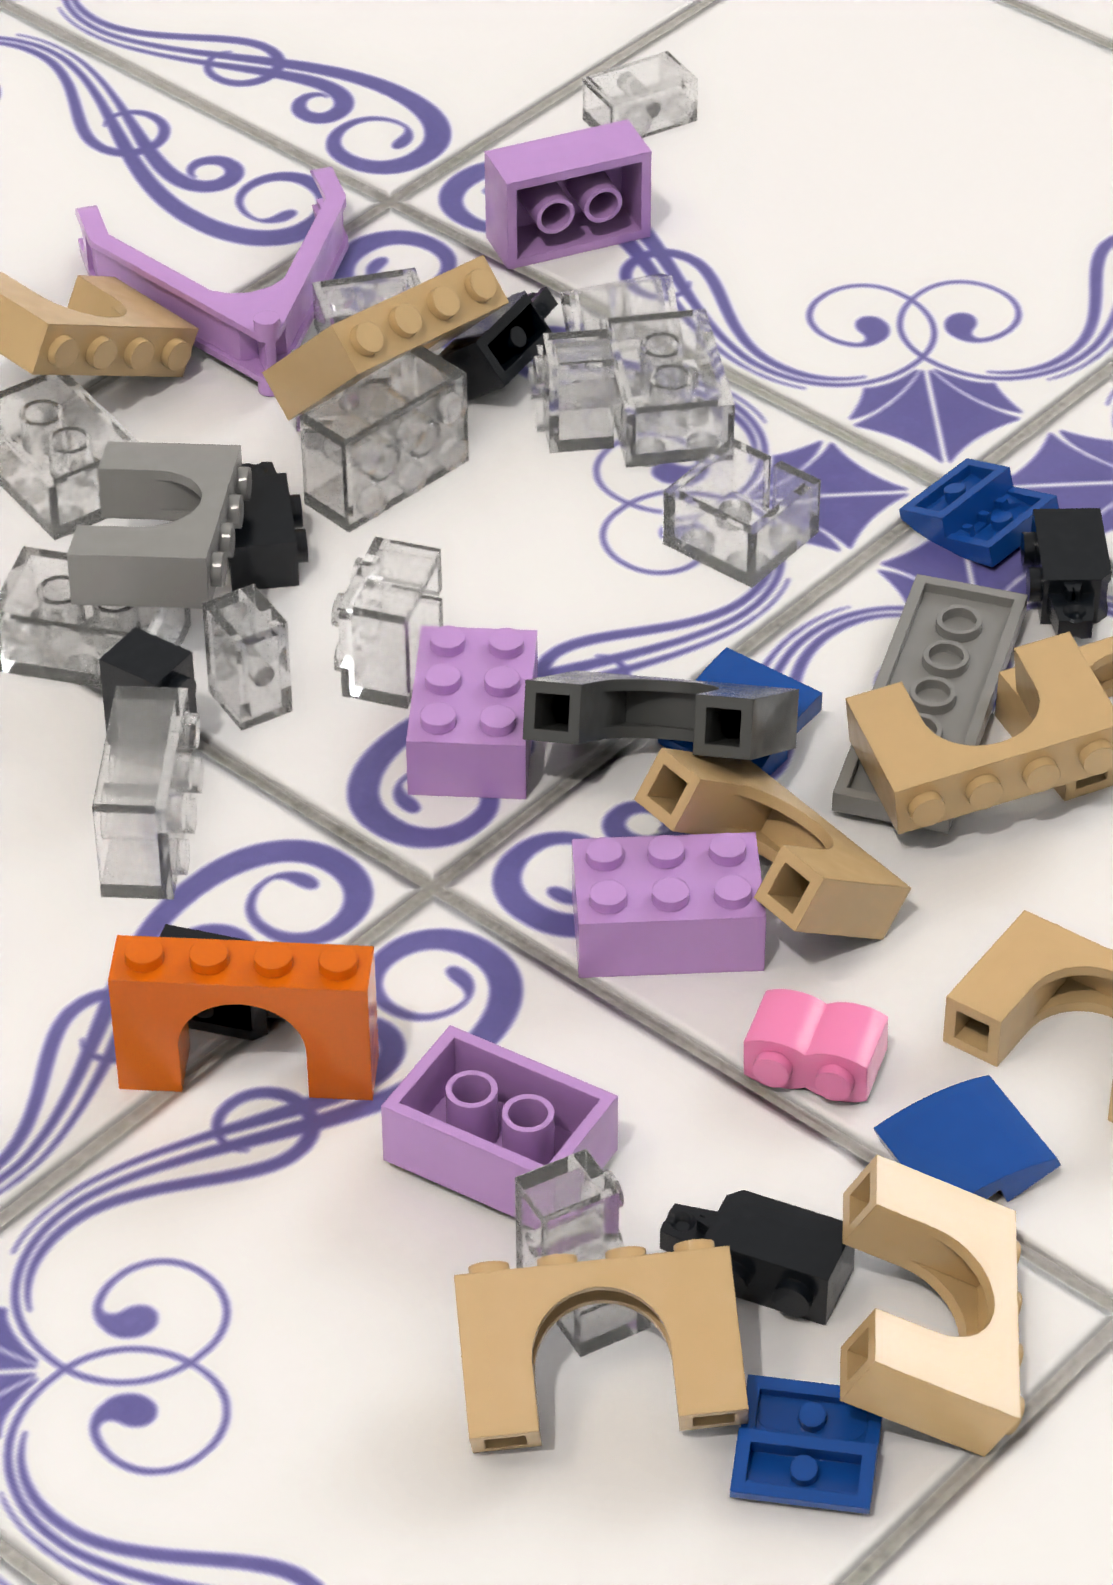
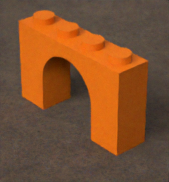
[108,935,379,1101]

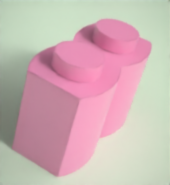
[744,989,888,1102]

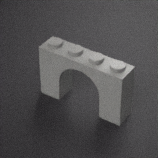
[67,441,252,609]

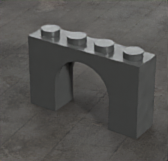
[523,671,799,760]

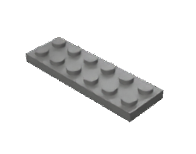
[832,574,1028,834]

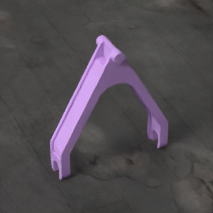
[75,167,349,397]

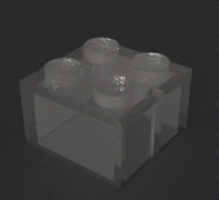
[662,437,821,588]
[331,537,443,709]

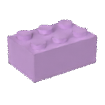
[484,119,652,270]
[406,625,538,799]
[572,832,766,978]
[381,1025,618,1234]

